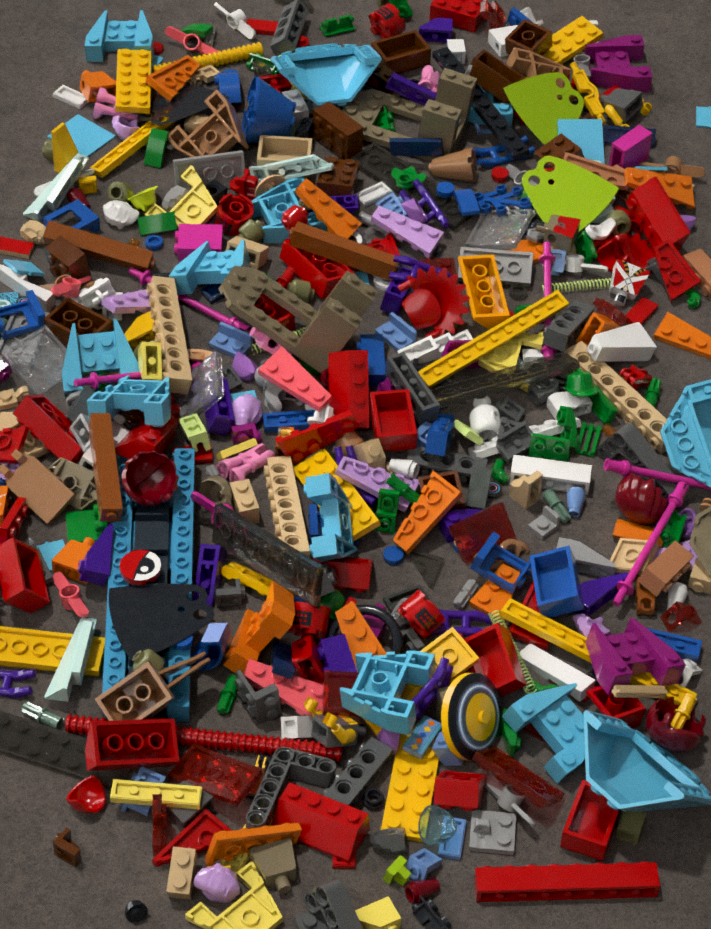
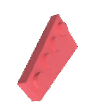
[258,346,332,412]
[244,659,329,716]

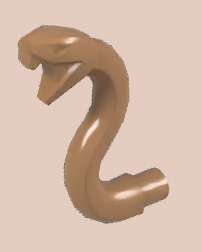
[474,539,530,571]

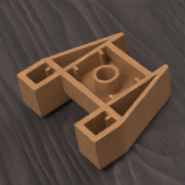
[506,47,576,103]
[168,89,249,158]

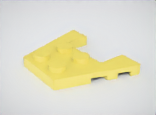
[144,165,218,229]
[478,332,544,392]
[185,861,283,929]

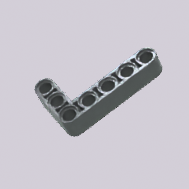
[596,423,689,509]
[246,747,336,829]

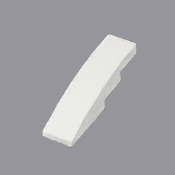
[397,329,473,364]

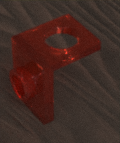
[660,601,702,632]

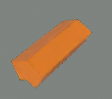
[613,519,664,548]

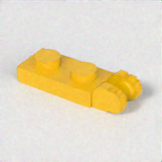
[221,562,279,596]

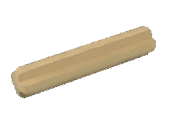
[611,685,668,698]

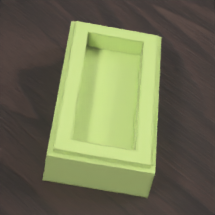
[454,419,484,446]

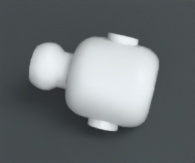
[469,395,501,441]

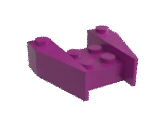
[585,35,652,92]
[585,617,686,695]

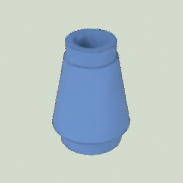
[566,487,586,517]

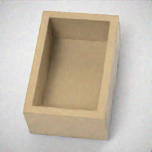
[257,135,312,178]

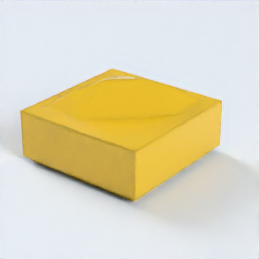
[78,175,98,194]

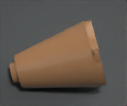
[429,147,477,183]

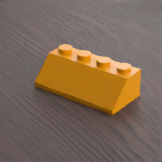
[458,254,510,329]

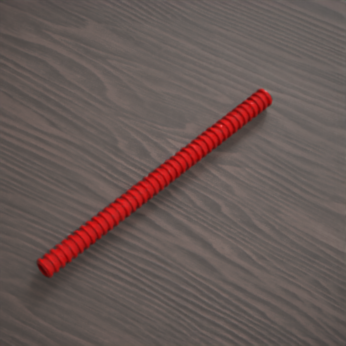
[65,714,343,763]

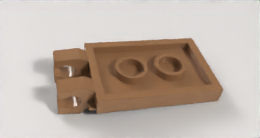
[0,449,77,525]

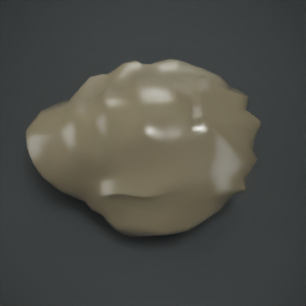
[200,475,233,508]

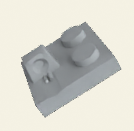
[469,810,516,855]

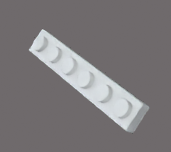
[468,417,581,458]

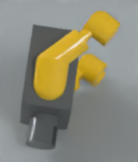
[599,88,652,127]
[304,697,366,748]

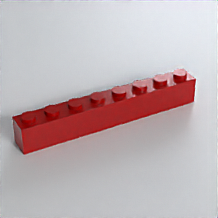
[474,861,660,902]

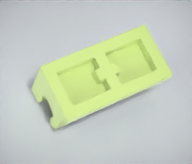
[179,413,211,452]

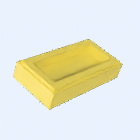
[216,438,258,462]

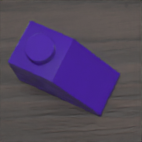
[419,18,453,43]

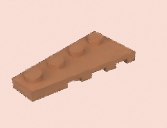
[563,152,629,191]

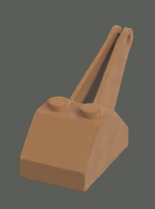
[95,651,211,721]

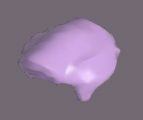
[112,115,139,141]
[232,393,263,426]
[573,613,611,637]
[193,863,240,903]

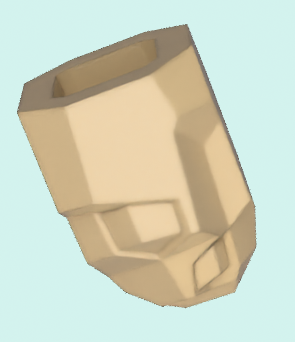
[20,220,46,244]

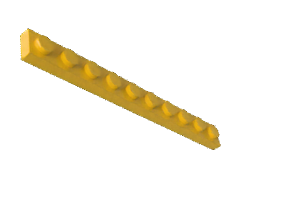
[418,290,569,389]
[499,598,697,705]

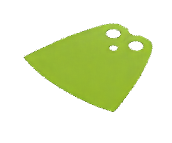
[503,72,584,145]
[522,156,619,232]

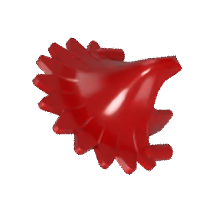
[593,232,655,274]
[398,266,470,339]

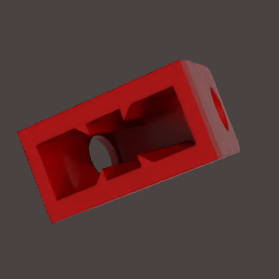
[292,635,327,684]

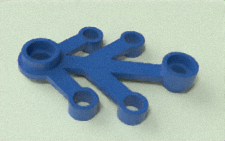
[474,184,533,216]

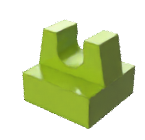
[382,855,412,886]

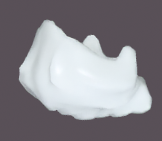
[102,200,139,229]

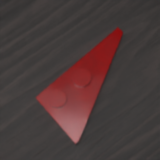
[152,808,232,867]

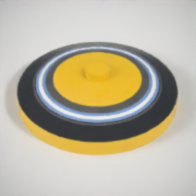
[441,673,502,761]

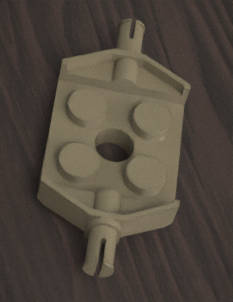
[47,457,97,511]

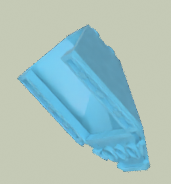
[271,43,382,106]
[660,379,711,487]
[584,710,711,812]

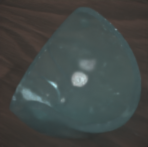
[418,805,457,845]

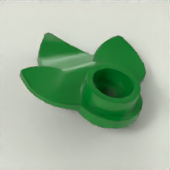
[391,166,426,189]

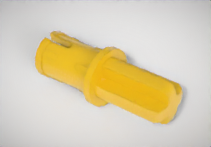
[671,693,698,729]

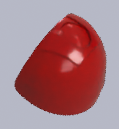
[66,776,106,813]

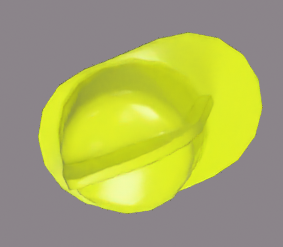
[127,186,158,212]

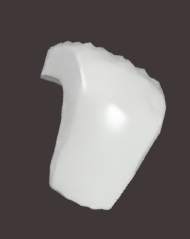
[585,218,616,240]

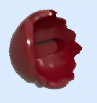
[122,450,179,506]
[615,472,668,524]
[646,696,706,753]

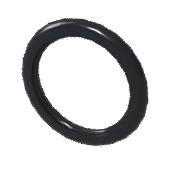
[325,604,403,654]

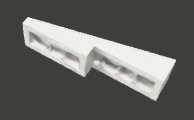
[0,264,55,312]
[519,643,595,702]

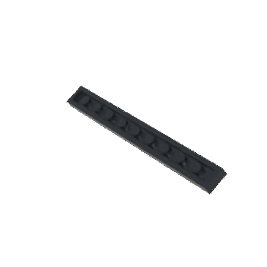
[432,47,530,160]

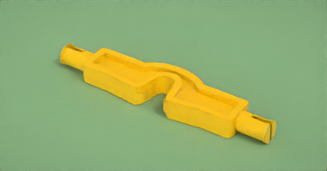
[570,62,606,125]

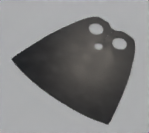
[138,84,230,125]
[108,584,215,662]

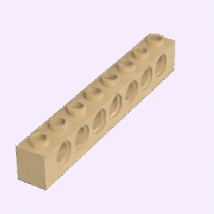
[146,276,193,394]
[563,341,667,454]
[264,456,310,570]

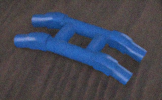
[473,135,535,168]

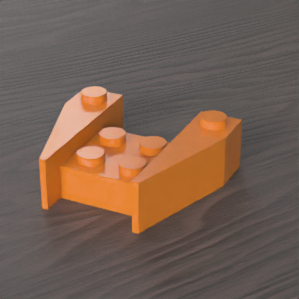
[223,581,295,675]

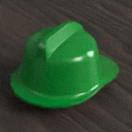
[564,367,599,397]

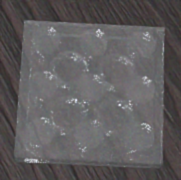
[465,209,534,249]
[0,325,67,395]
[179,351,224,418]

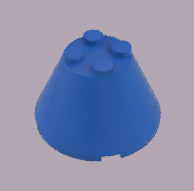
[242,76,296,145]

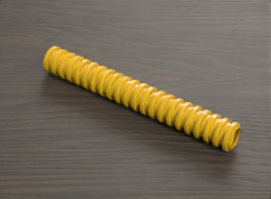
[152,42,264,73]

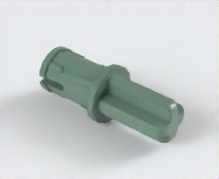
[542,489,571,524]
[21,702,64,730]

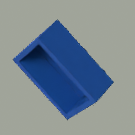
[530,546,584,618]

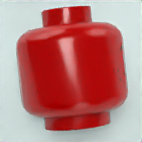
[281,205,309,231]

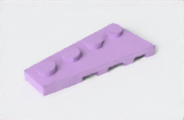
[371,206,444,259]
[102,290,181,314]
[334,456,419,512]

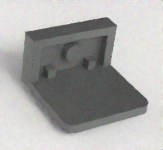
[234,670,282,724]

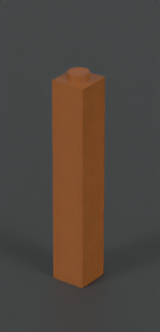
[43,220,156,273]
[288,222,399,281]
[88,413,123,522]

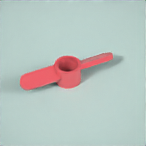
[165,26,218,55]
[51,276,91,298]
[53,571,89,617]

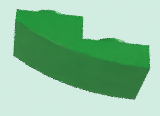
[180,23,214,40]
[144,128,169,168]
[137,211,177,236]
[556,406,577,447]
[374,488,400,534]
[502,709,521,758]

